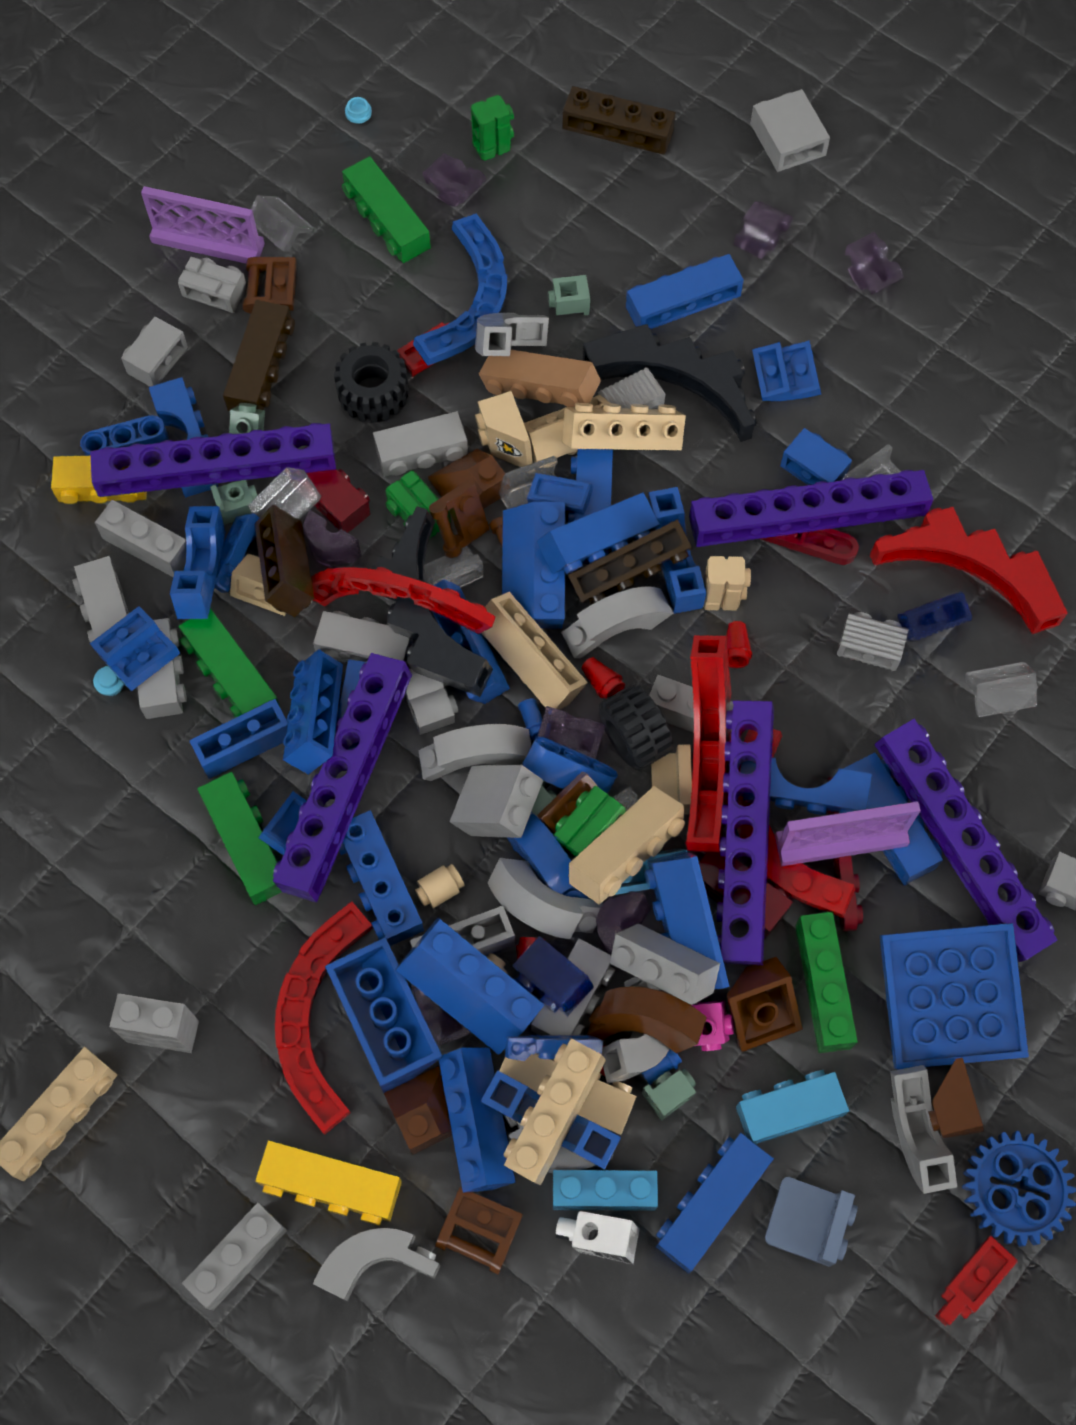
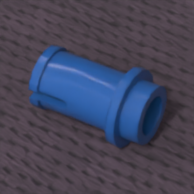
[518,698,548,740]
[641,1049,682,1085]

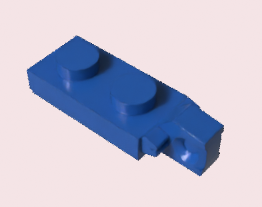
[214,513,260,593]
[505,1035,603,1061]

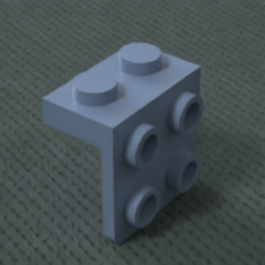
[765,1177,858,1267]

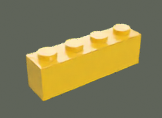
[255,1140,402,1226]

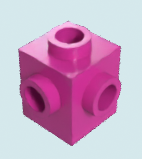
[690,1000,734,1051]

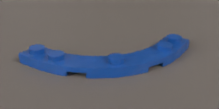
[413,213,507,365]

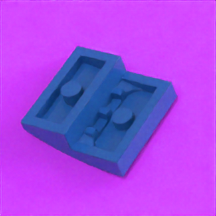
[752,340,821,401]
[90,606,180,691]

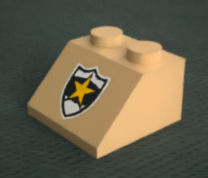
[475,391,533,470]

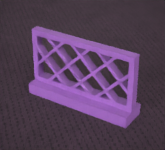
[141,186,265,264]
[775,802,921,866]

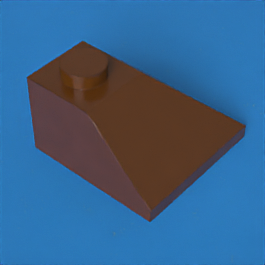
[428,449,509,509]
[727,957,803,1052]
[928,1057,984,1138]
[384,1065,452,1155]

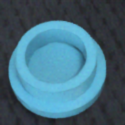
[345,97,372,124]
[93,666,124,696]

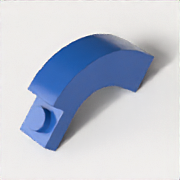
[507,812,590,899]

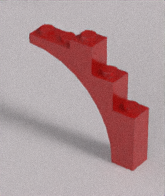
[870,507,1068,634]
[686,635,731,852]

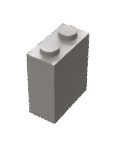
[750,89,830,172]
[449,765,543,838]
[109,993,199,1053]

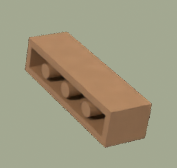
[479,350,601,407]

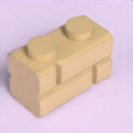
[703,556,751,611]

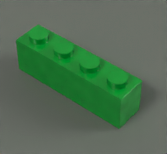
[342,156,431,264]
[178,608,281,718]
[197,772,282,905]
[795,912,858,1053]

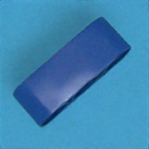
[80,415,169,456]
[522,737,618,794]

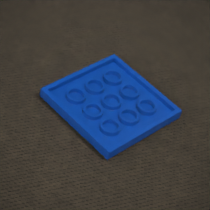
[879,923,1029,1070]

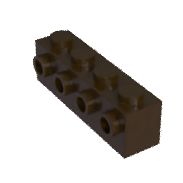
[562,86,676,155]
[223,300,295,411]
[255,504,314,617]
[568,519,693,605]

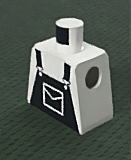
[556,1211,640,1264]

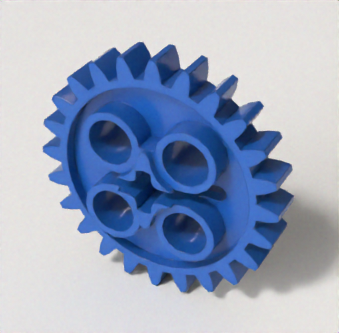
[962,1131,1076,1247]

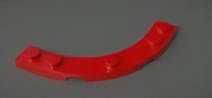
[311,567,496,634]
[737,729,856,918]
[275,901,373,1135]

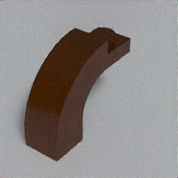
[586,986,707,1054]

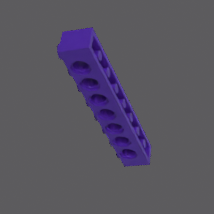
[90,423,336,497]
[689,470,933,547]
[273,653,412,903]
[717,700,774,965]
[874,718,1057,963]

